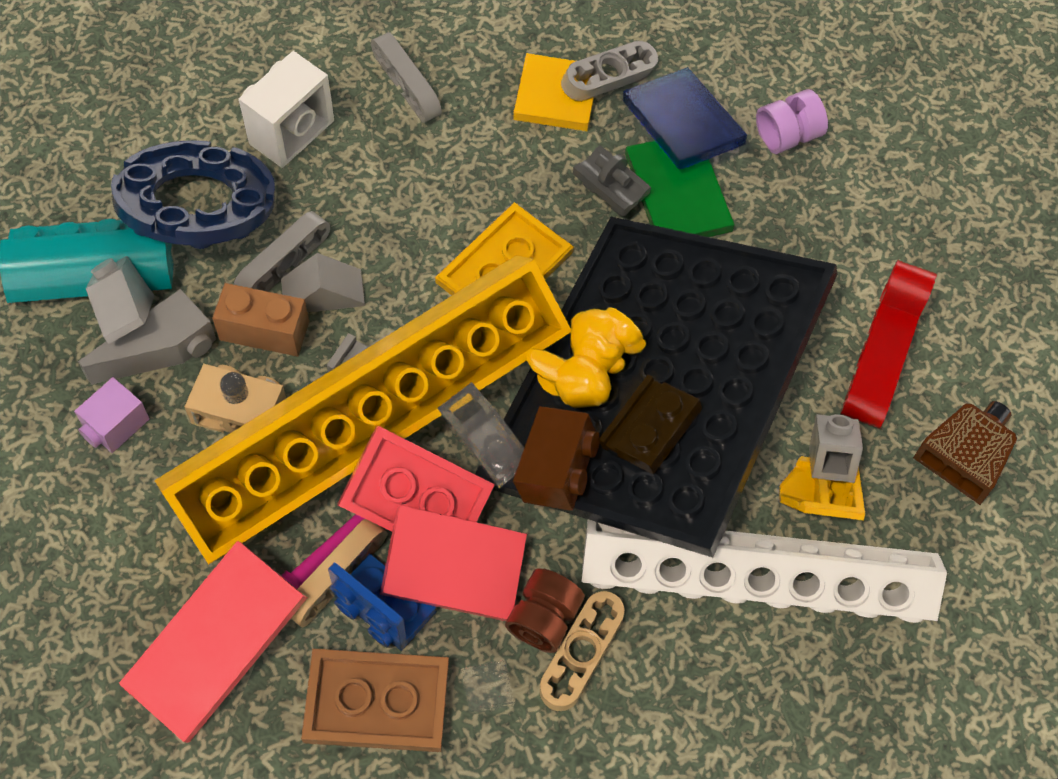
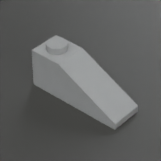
[78,289,216,385]

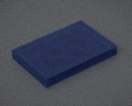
[623,67,747,170]

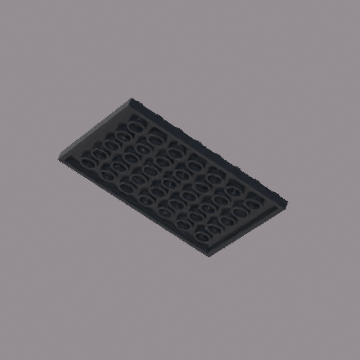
[475,216,838,558]

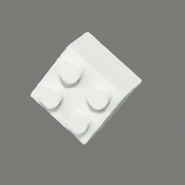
[239,51,334,168]

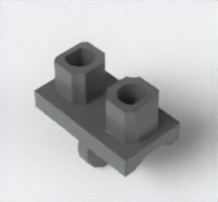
[573,145,651,216]

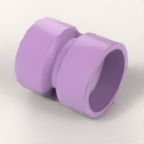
[756,89,828,154]

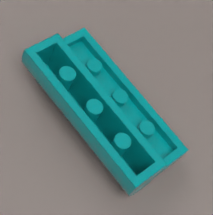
[0,219,174,303]

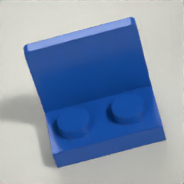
[328,554,436,651]

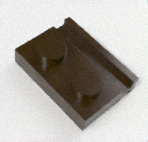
[599,375,702,475]

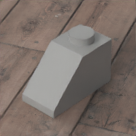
[86,256,155,344]

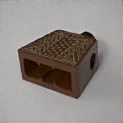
[913,401,1017,505]

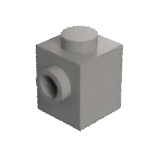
[809,414,863,483]

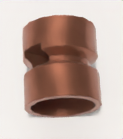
[505,568,585,653]

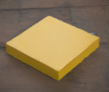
[513,53,594,132]

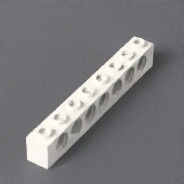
[582,519,947,623]

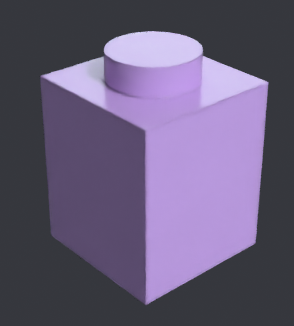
[74,377,149,453]

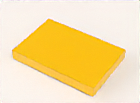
[435,202,574,295]

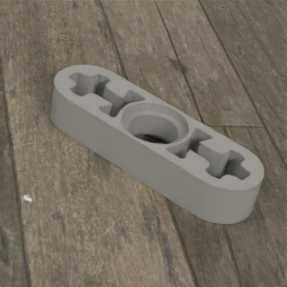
[371,32,442,123]
[561,41,658,101]
[234,211,330,292]

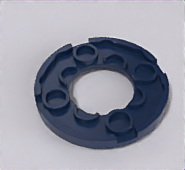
[111,140,275,249]

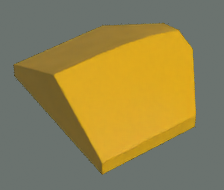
[779,456,865,521]

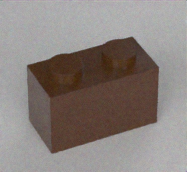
[513,406,600,511]

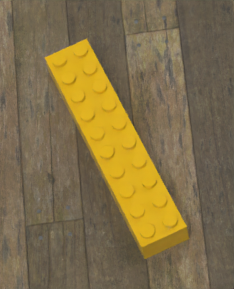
[154,255,571,565]

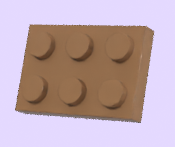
[301,649,449,752]

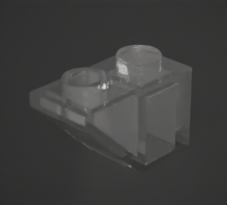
[437,382,524,488]

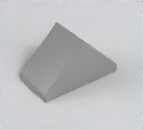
[281,253,365,313]

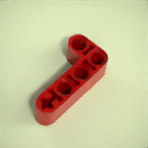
[840,260,937,429]

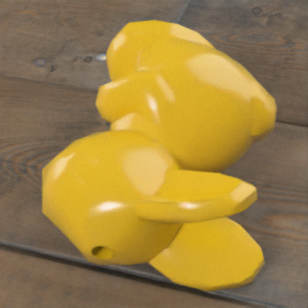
[526,307,646,409]

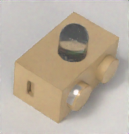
[185,363,286,433]

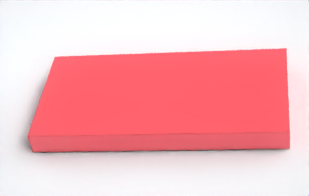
[119,541,307,743]

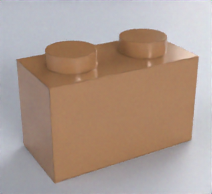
[212,283,309,357]

